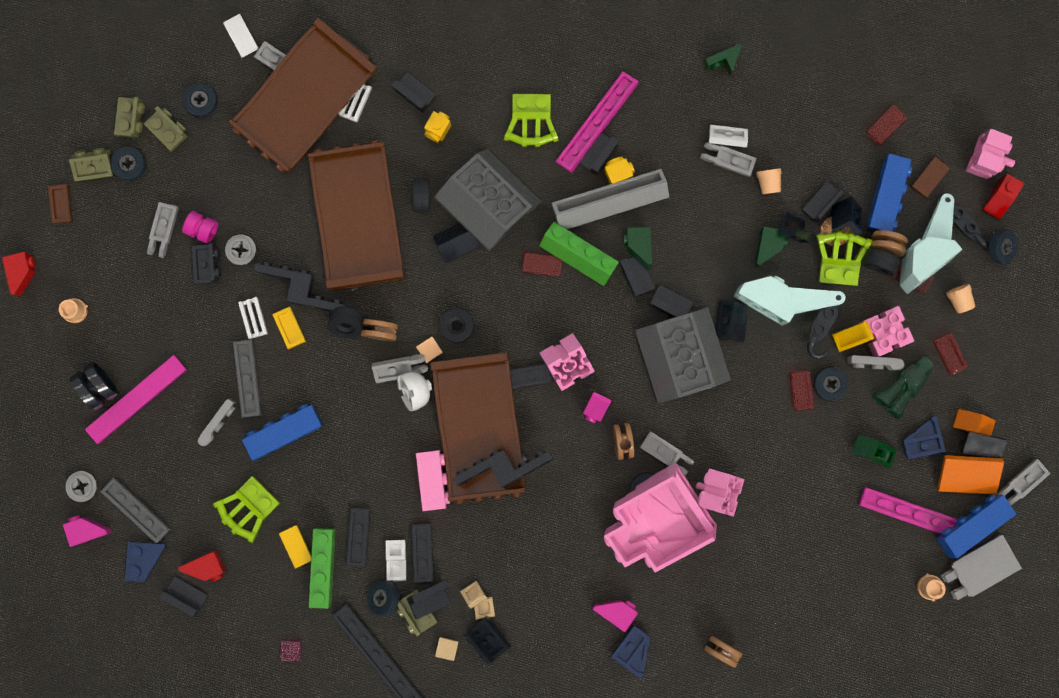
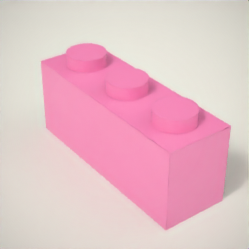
[416,450,450,511]

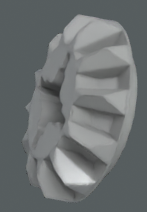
[225,235,256,265]
[66,471,97,502]

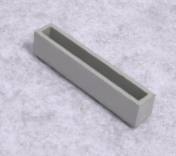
[552,169,669,229]

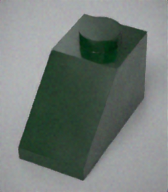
[623,227,652,269]
[754,227,788,267]
[852,435,897,468]

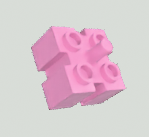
[966,129,1015,179]
[859,306,914,357]
[540,333,595,391]
[696,469,745,517]

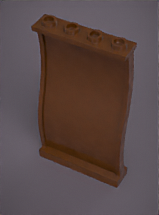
[229,18,378,174]
[308,140,405,291]
[431,352,527,504]

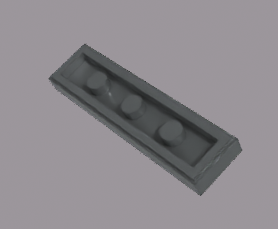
[233,339,262,418]
[100,477,171,544]

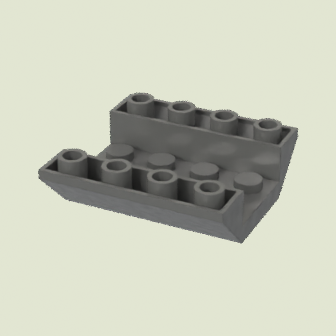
[434,149,542,251]
[635,307,731,403]

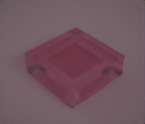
[281,640,301,661]

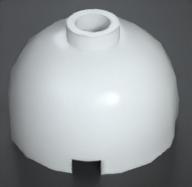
[397,372,432,411]

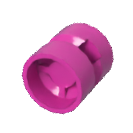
[182,211,218,244]

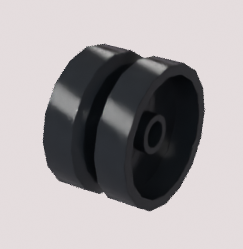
[70,361,119,411]

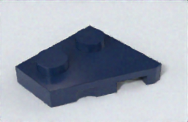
[902,416,946,460]
[125,541,167,582]
[611,625,650,680]

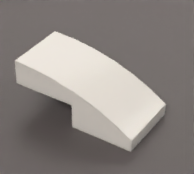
[223,14,259,57]
[386,540,407,582]

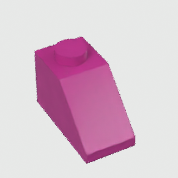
[582,392,611,424]
[63,515,112,547]
[592,600,638,632]

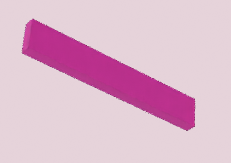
[556,71,639,173]
[85,355,187,444]
[858,487,957,534]

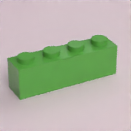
[539,222,619,286]
[309,528,336,609]

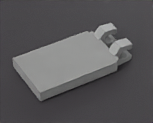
[940,534,1022,600]

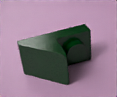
[703,44,741,76]

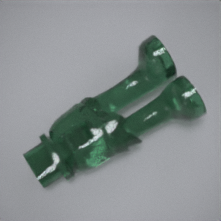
[872,355,935,420]

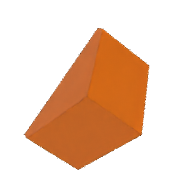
[953,409,995,436]

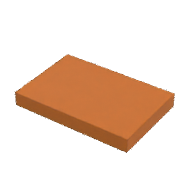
[937,455,1004,494]

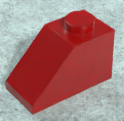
[982,174,1024,220]
[2,252,36,296]
[178,550,227,582]

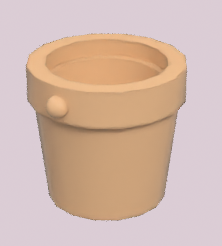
[756,168,782,194]
[946,284,976,313]
[59,298,88,323]
[917,573,945,601]

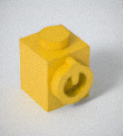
[424,111,451,143]
[604,157,635,185]

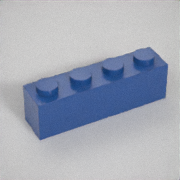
[866,154,912,232]
[242,404,324,461]
[936,494,1016,558]

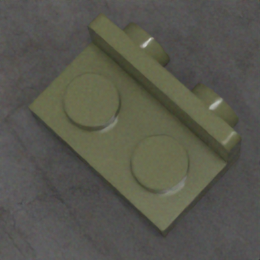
[114,97,145,138]
[144,106,188,152]
[69,148,114,181]
[396,589,438,636]

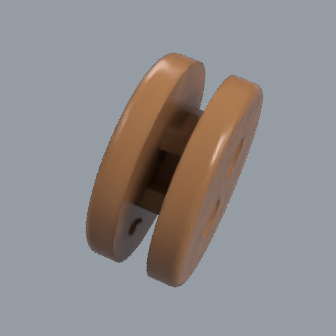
[870,230,908,258]
[361,319,398,341]
[613,423,634,460]
[704,636,743,668]

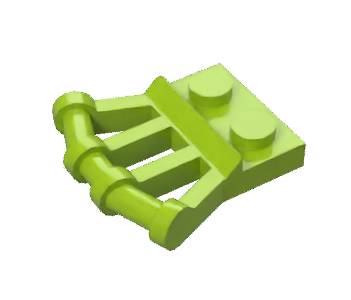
[504,94,559,147]
[816,230,872,286]
[213,476,280,543]

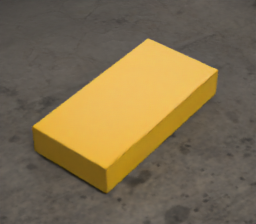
[272,307,306,349]
[832,321,875,352]
[279,525,312,568]

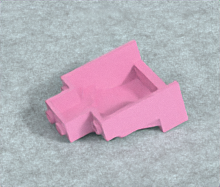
[604,463,717,572]

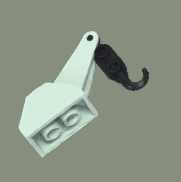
[900,194,995,294]
[733,276,845,359]

